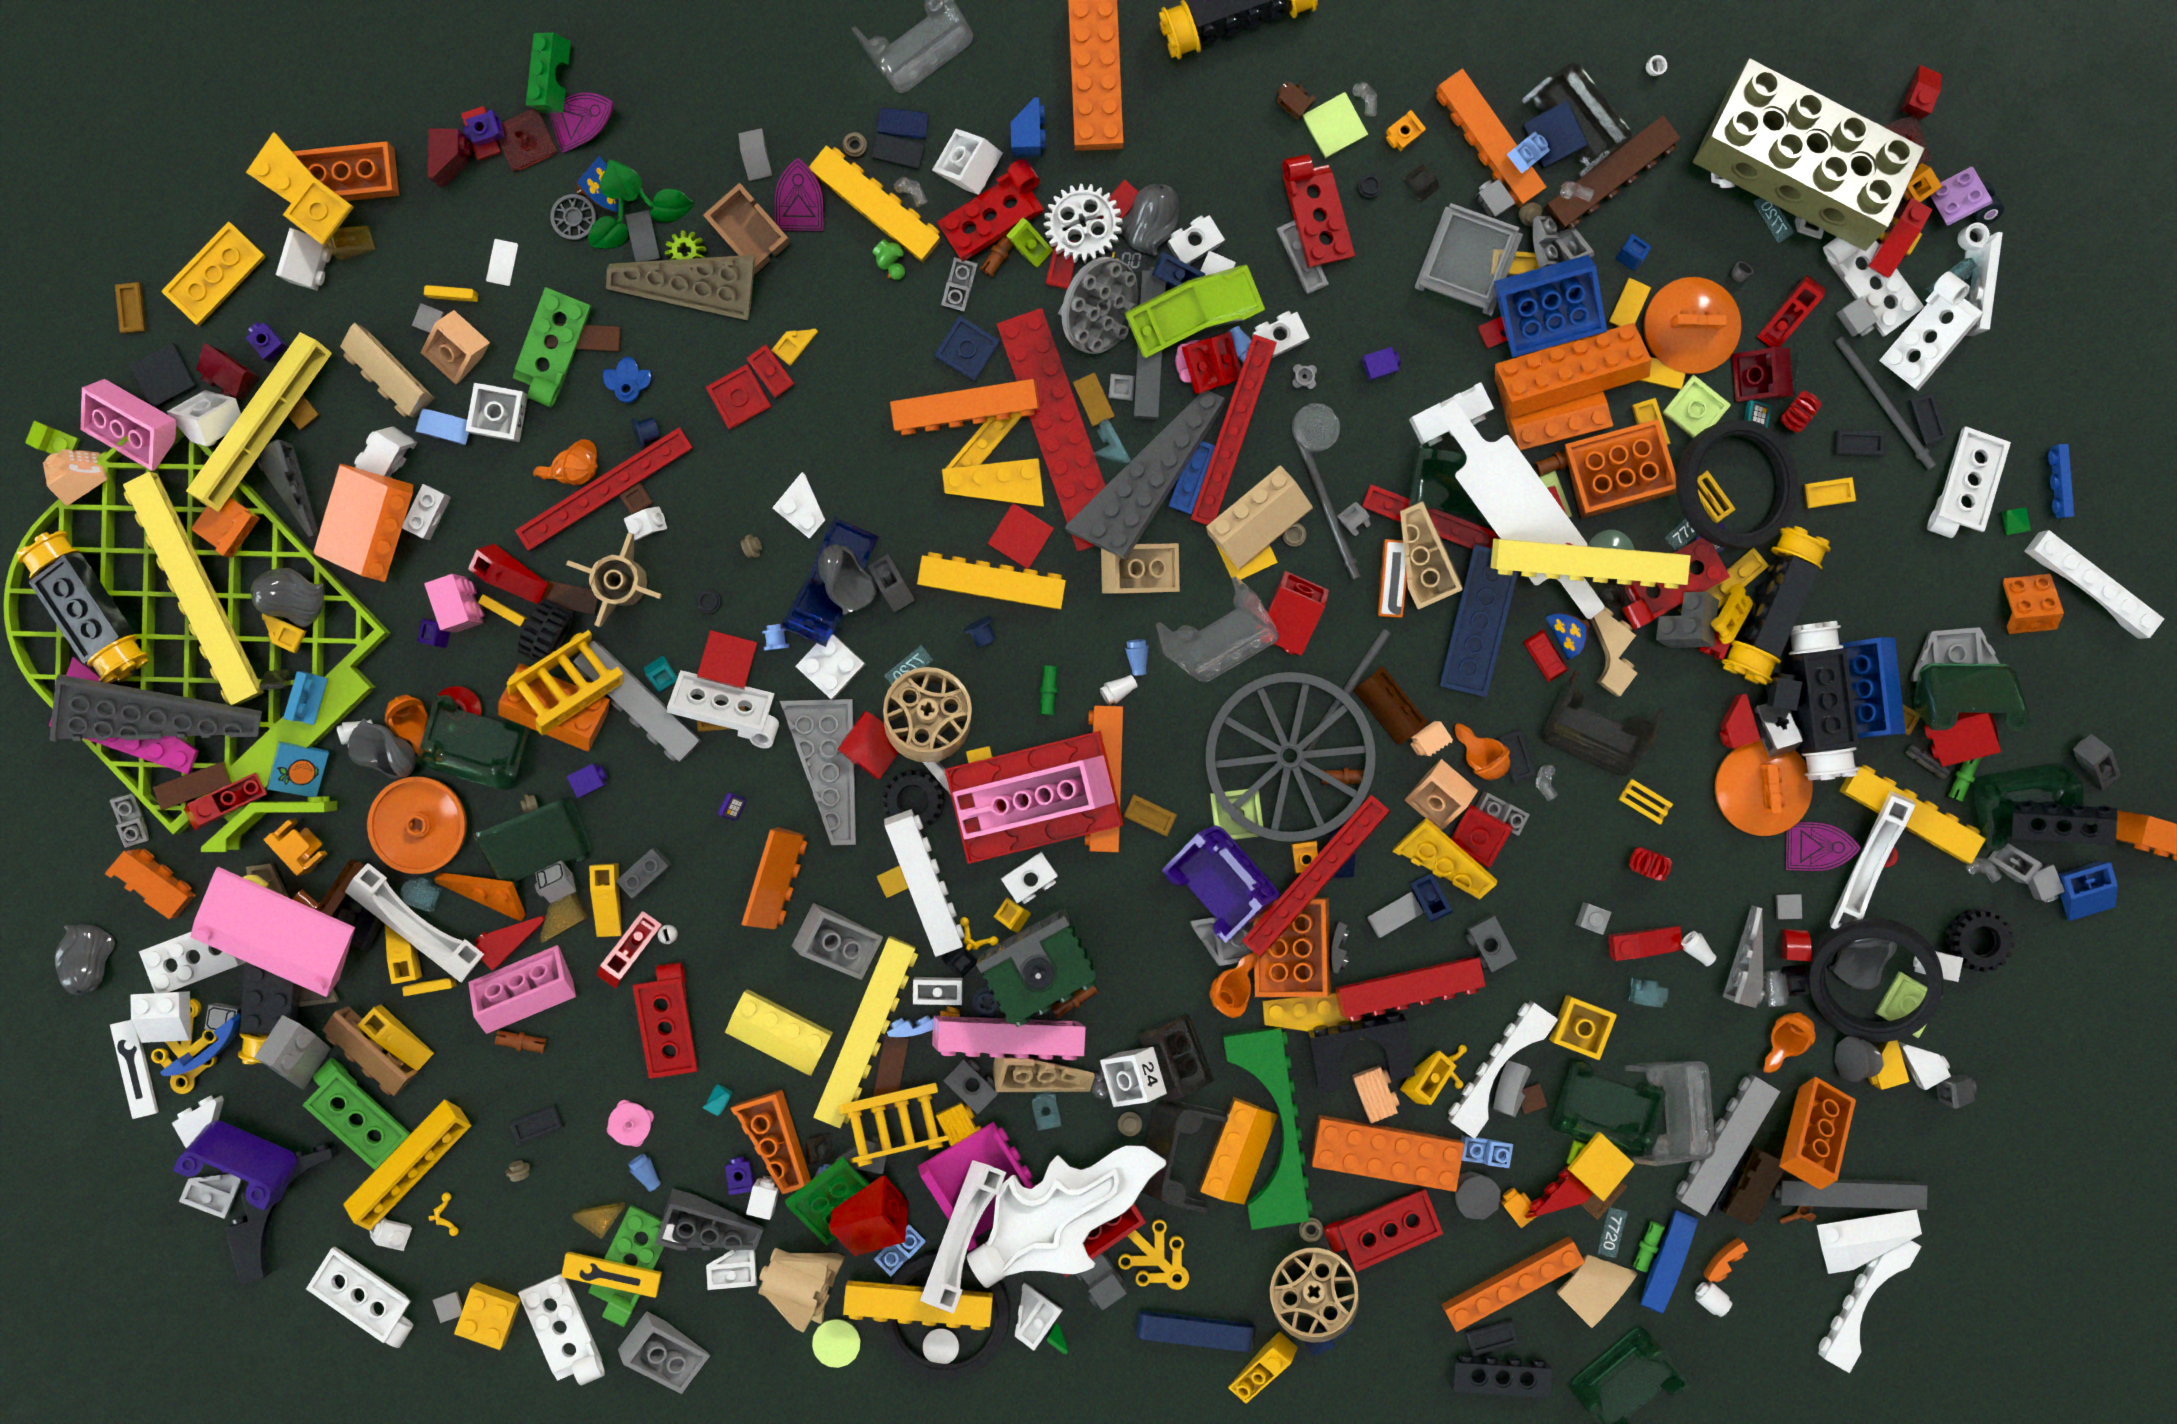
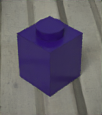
[1362,347,1401,382]
[566,763,608,798]

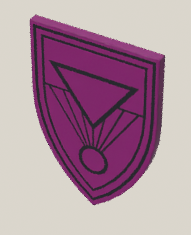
[549,93,614,153]
[774,158,824,231]
[1786,822,1861,871]

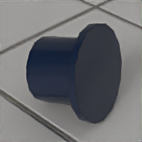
[631,417,660,449]
[964,617,996,647]
[972,986,1000,1018]

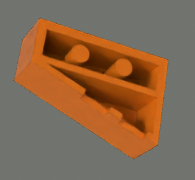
[2116,810,2177,861]
[105,849,196,919]

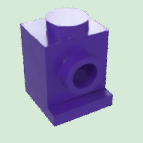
[464,110,505,146]
[246,322,288,362]
[725,1156,755,1195]

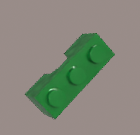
[526,33,571,113]

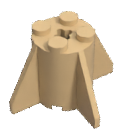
[566,532,662,627]
[758,1248,846,1332]

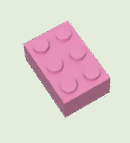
[424,574,485,633]

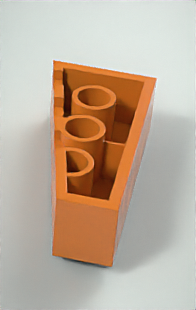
[730,1090,811,1194]

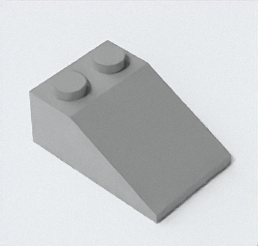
[792,903,883,980]
[254,1015,331,1090]
[618,1311,710,1394]

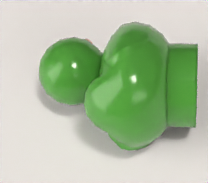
[872,239,905,280]

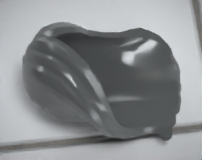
[1118,184,1179,257]
[818,544,878,615]
[251,568,324,628]
[347,718,416,780]
[54,924,115,995]
[1829,938,1897,990]

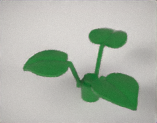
[588,160,693,249]

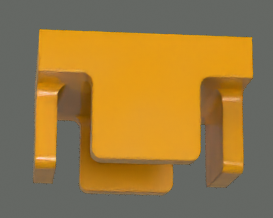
[264,818,328,876]

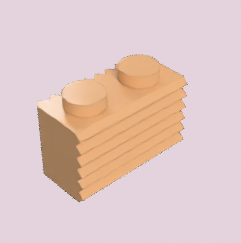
[1410,721,1453,756]
[1352,1065,1400,1123]

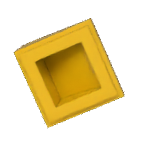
[994,897,1031,933]

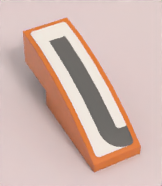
[1378,539,1407,618]

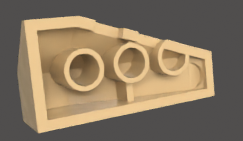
[1400,501,1463,609]
[992,1054,1095,1092]

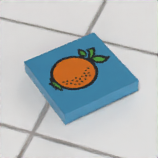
[267,741,329,797]

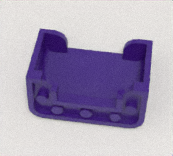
[1162,825,1279,943]
[173,1120,297,1210]

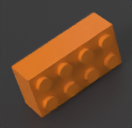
[292,141,399,201]
[498,663,610,752]
[1779,1076,1856,1190]

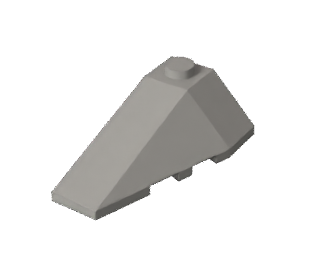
[1723,905,1764,1008]

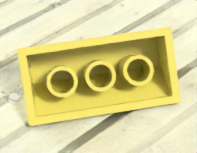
[725,989,833,1076]

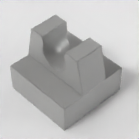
[1337,502,1371,536]

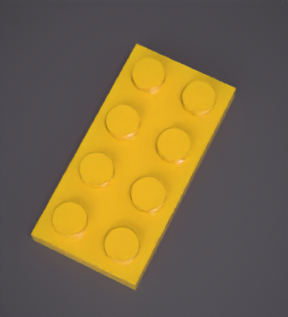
[161,221,266,326]

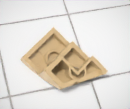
[1557,1254,1637,1328]

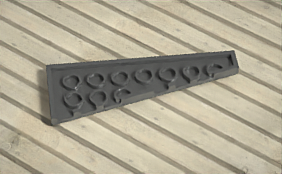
[1065,390,1227,560]
[49,674,262,742]

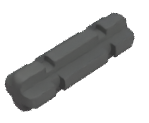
[1906,744,1951,779]

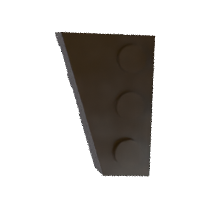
[1721,1144,1784,1226]

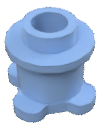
[762,624,789,650]

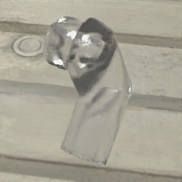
[1353,82,1377,117]
[894,177,928,207]
[1560,181,1595,202]
[1536,764,1558,801]
[1966,857,2002,883]
[1092,1066,1109,1099]

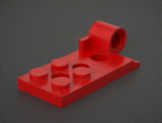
[1282,154,1355,268]
[937,159,1044,262]
[1621,537,1730,630]
[632,962,698,1079]
[1323,1188,1443,1272]

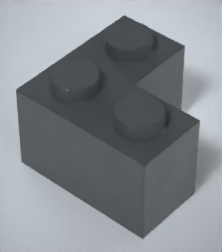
[1656,592,1719,648]
[1076,1252,1127,1310]

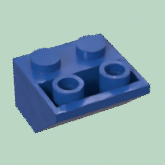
[1010,97,1046,157]
[2057,861,2118,921]

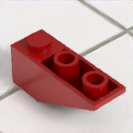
[468,544,549,604]
[184,772,267,831]
[1525,1166,1593,1219]

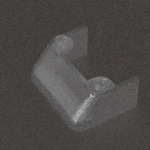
[851,0,973,93]
[1156,576,1279,682]
[1625,1061,1715,1166]

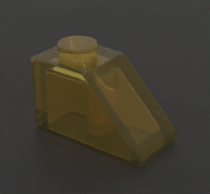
[540,893,588,943]

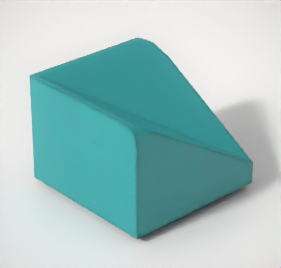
[703,1084,733,1116]

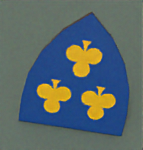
[575,155,619,213]
[1545,612,1590,660]

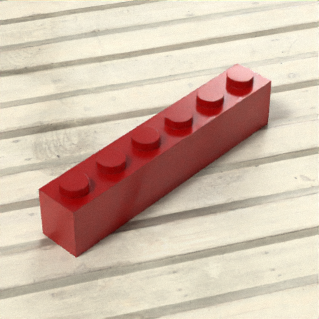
[1335,956,1486,1021]

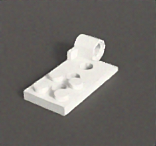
[1958,223,2003,336]
[1823,237,1924,337]
[1879,271,1984,391]
[1927,426,2011,538]
[667,670,779,748]
[139,932,245,993]
[306,1247,413,1348]
[518,1273,605,1386]

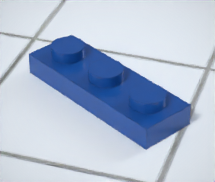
[1168,441,1215,515]
[2048,444,2074,519]

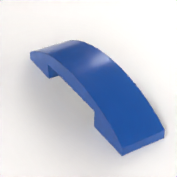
[160,1013,241,1076]

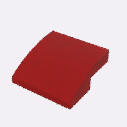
[1182,332,1241,394]
[837,711,906,779]

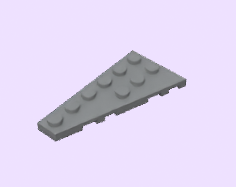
[780,699,856,845]

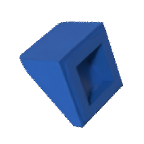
[1616,234,1652,271]

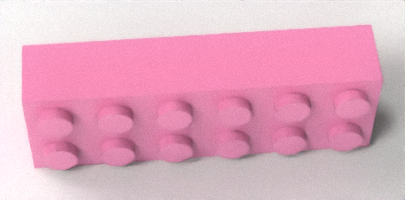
[932,1016,1086,1060]

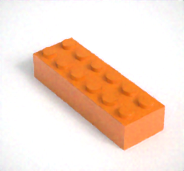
[1068,0,1123,151]
[1495,323,1652,418]
[1310,1115,1464,1192]

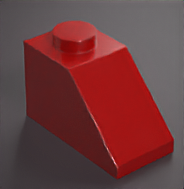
[1900,65,1942,119]
[1719,694,1761,748]

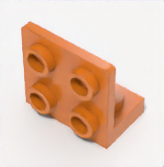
[191,497,260,558]
[2002,574,2064,634]

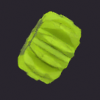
[665,230,707,260]

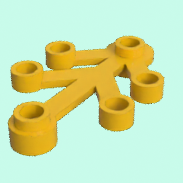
[151,999,218,1094]
[1118,1219,1189,1290]

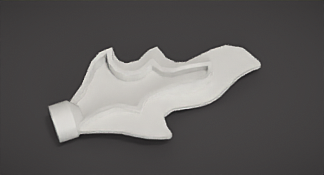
[967,1146,1167,1288]

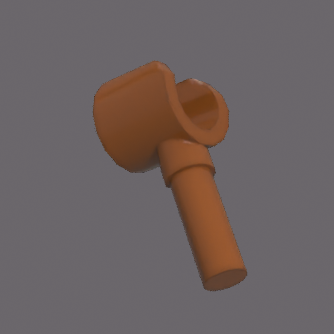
[1780,1206,1816,1224]

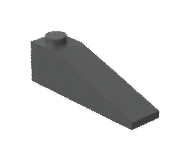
[257,440,319,538]
[655,1188,764,1250]

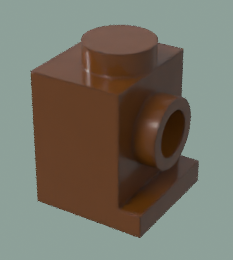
[1276,81,1316,121]

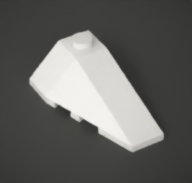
[1817,1210,1922,1274]

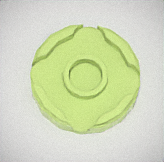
[812,1318,861,1368]

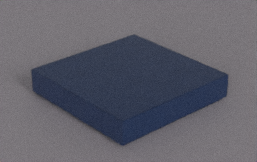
[1524,101,1589,168]
[934,315,1001,382]

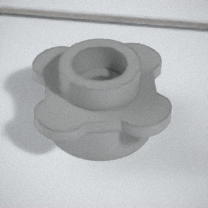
[1292,364,1317,389]

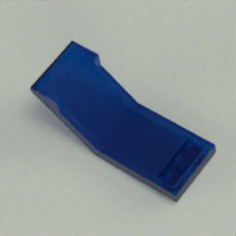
[781,517,879,647]

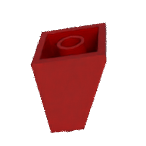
[1257,571,1329,656]
[1924,687,2001,767]
[829,1175,909,1257]

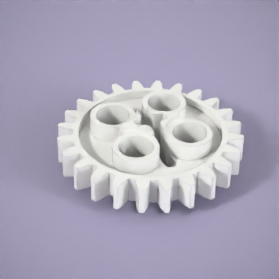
[1044,184,1123,263]

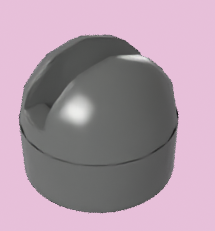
[1732,261,1754,283]

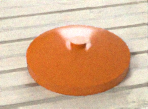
[367,776,467,874]

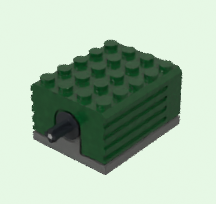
[976,908,1096,1027]

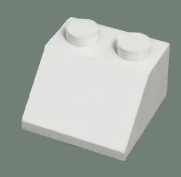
[932,129,1003,195]
[276,228,332,291]
[167,390,241,446]
[131,991,191,1043]

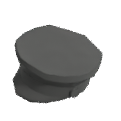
[1834,1036,1884,1083]
[1455,1171,1501,1220]

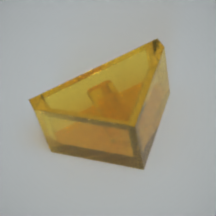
[327,226,375,260]
[572,1202,625,1239]

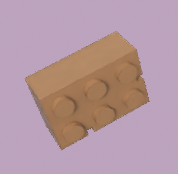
[703,183,791,274]

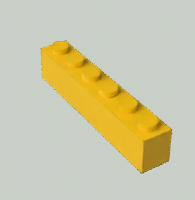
[809,145,941,263]
[917,552,1066,610]
[1839,764,1986,864]
[343,1099,472,1231]
[843,1281,993,1330]

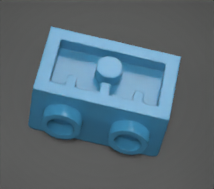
[283,671,328,725]

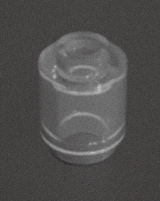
[1763,970,1789,1007]

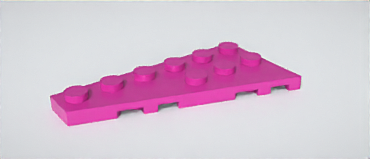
[49,657,199,774]

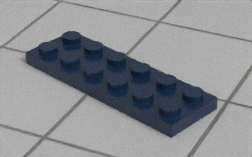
[1439,545,1518,697]

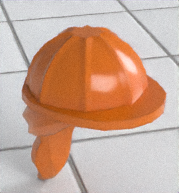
[533,439,598,485]
[385,695,431,761]
[1455,723,1510,780]
[1210,952,1256,1018]
[1763,1012,1816,1073]

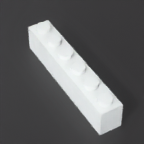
[884,809,965,957]

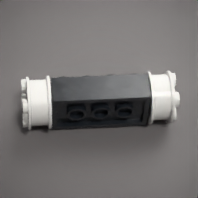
[1788,621,1859,780]

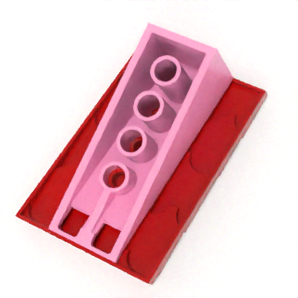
[945,731,1124,864]

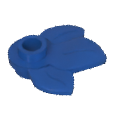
[603,356,651,403]

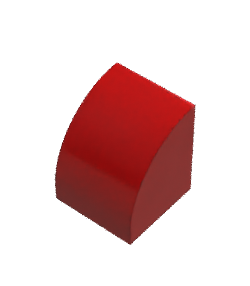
[1781,929,1812,961]

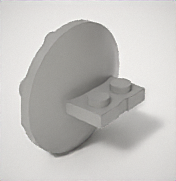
[1058,257,1139,354]

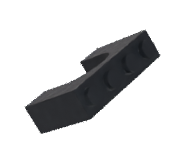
[1308,1012,1415,1093]

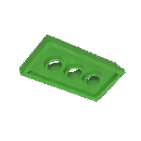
[513,287,592,408]
[303,1058,410,1170]
[588,1205,665,1327]

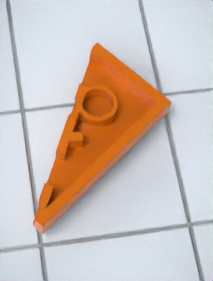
[434,872,526,921]

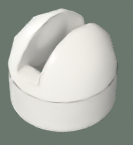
[1646,55,1667,76]
[657,925,678,944]

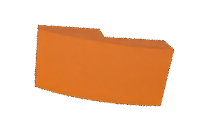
[1703,1238,1748,1282]

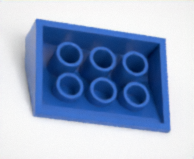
[1493,255,1607,357]

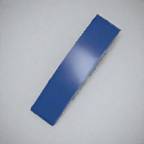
[1640,1210,1699,1314]

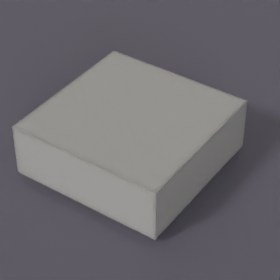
[412,303,445,333]
[1108,374,1135,401]
[1775,894,1802,919]
[433,1291,463,1323]

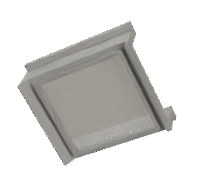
[1414,203,1523,316]

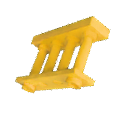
[507,630,623,736]
[838,1083,949,1167]

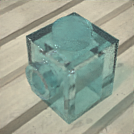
[400,876,442,912]

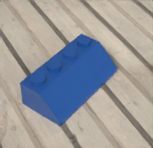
[1837,637,1906,739]

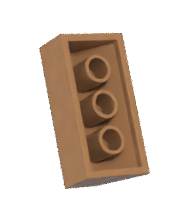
[323,1006,419,1096]

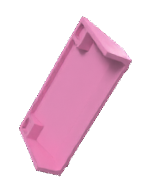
[190,867,355,997]

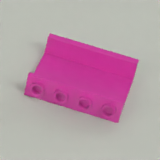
[918,1122,1038,1251]

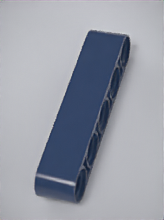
[1136,1311,1256,1352]

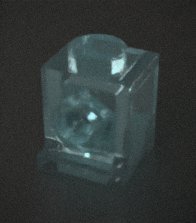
[1629,978,1668,1008]
[1032,1092,1062,1131]

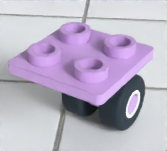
[1930,167,2004,225]

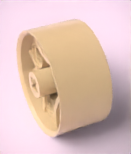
[883,667,972,763]
[1270,1248,1359,1342]

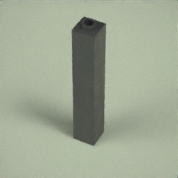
[1134,267,1166,420]
[1772,1177,1928,1210]

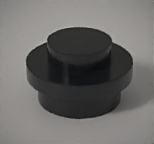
[1358,173,1382,198]
[696,589,721,614]

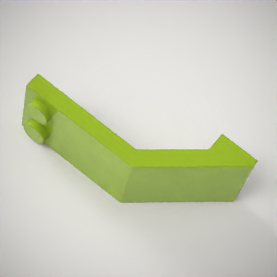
[1125,264,1265,358]
[201,796,337,852]

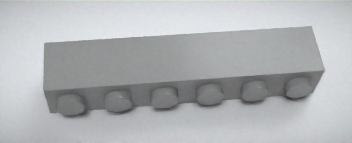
[573,640,702,762]
[1676,1074,1781,1216]

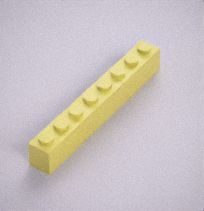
[186,333,332,512]
[1490,539,1691,589]
[813,936,918,1128]

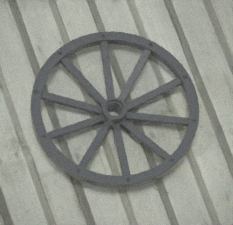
[1205,672,1376,842]

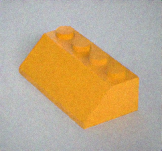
[1199,1097,1278,1205]

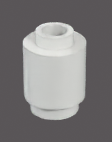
[1695,1281,1732,1317]

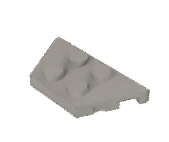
[1911,627,2006,681]
[1189,917,1253,966]

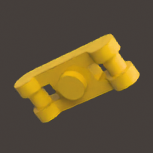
[1711,583,1753,644]

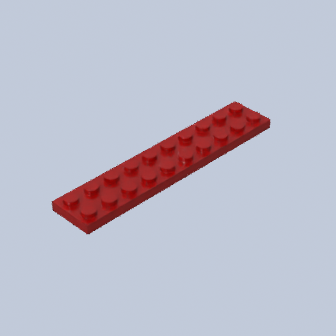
[997,308,1105,552]

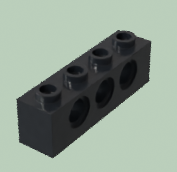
[2012,801,2117,846]
[1450,1354,1553,1398]

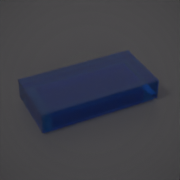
[878,108,929,139]

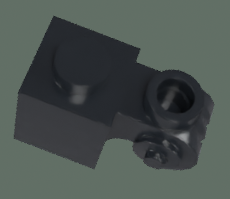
[1766,672,1802,711]

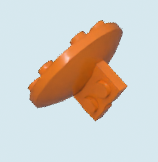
[1643,277,1741,374]
[1715,740,1813,836]

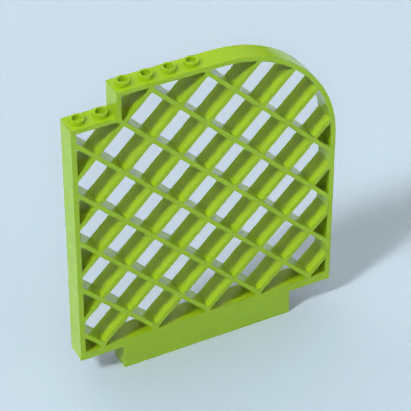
[4,425,391,835]

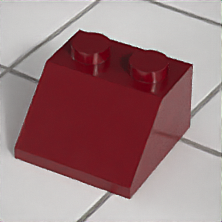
[428,128,472,187]
[196,343,260,401]
[1732,347,1793,402]

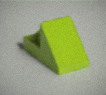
[1006,218,1053,268]
[25,421,81,454]

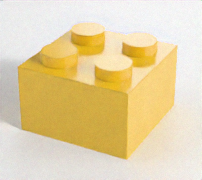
[1549,995,1617,1060]
[454,1282,521,1350]

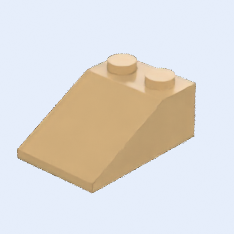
[1101,543,1180,594]

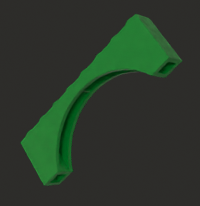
[1222,1027,1313,1230]

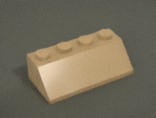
[340,323,435,419]
[1206,465,1313,570]

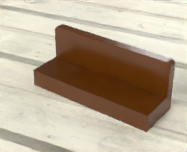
[1354,666,1428,745]

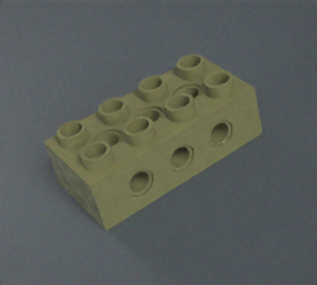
[1692,58,1925,252]

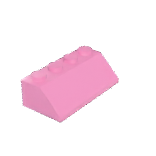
[80,379,176,471]
[468,945,576,1034]

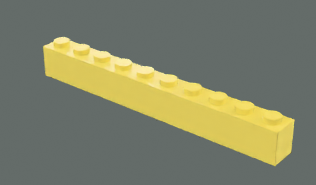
[123,472,264,706]

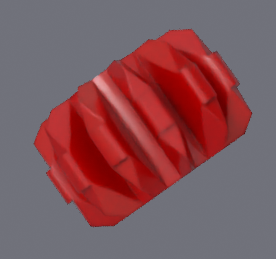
[1781,390,1821,433]
[1629,847,1672,881]

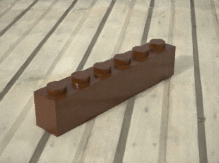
[1544,115,1681,231]

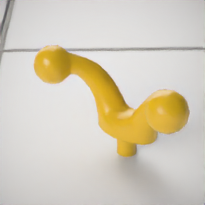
[960,917,999,951]
[1447,1045,1467,1089]
[428,1192,459,1236]

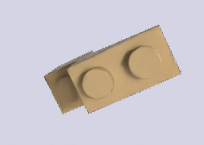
[1590,606,1638,697]

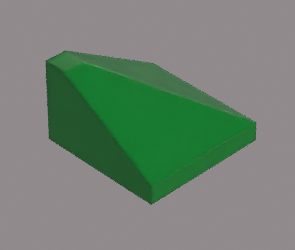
[2002,507,2031,535]
[1047,1323,1068,1354]

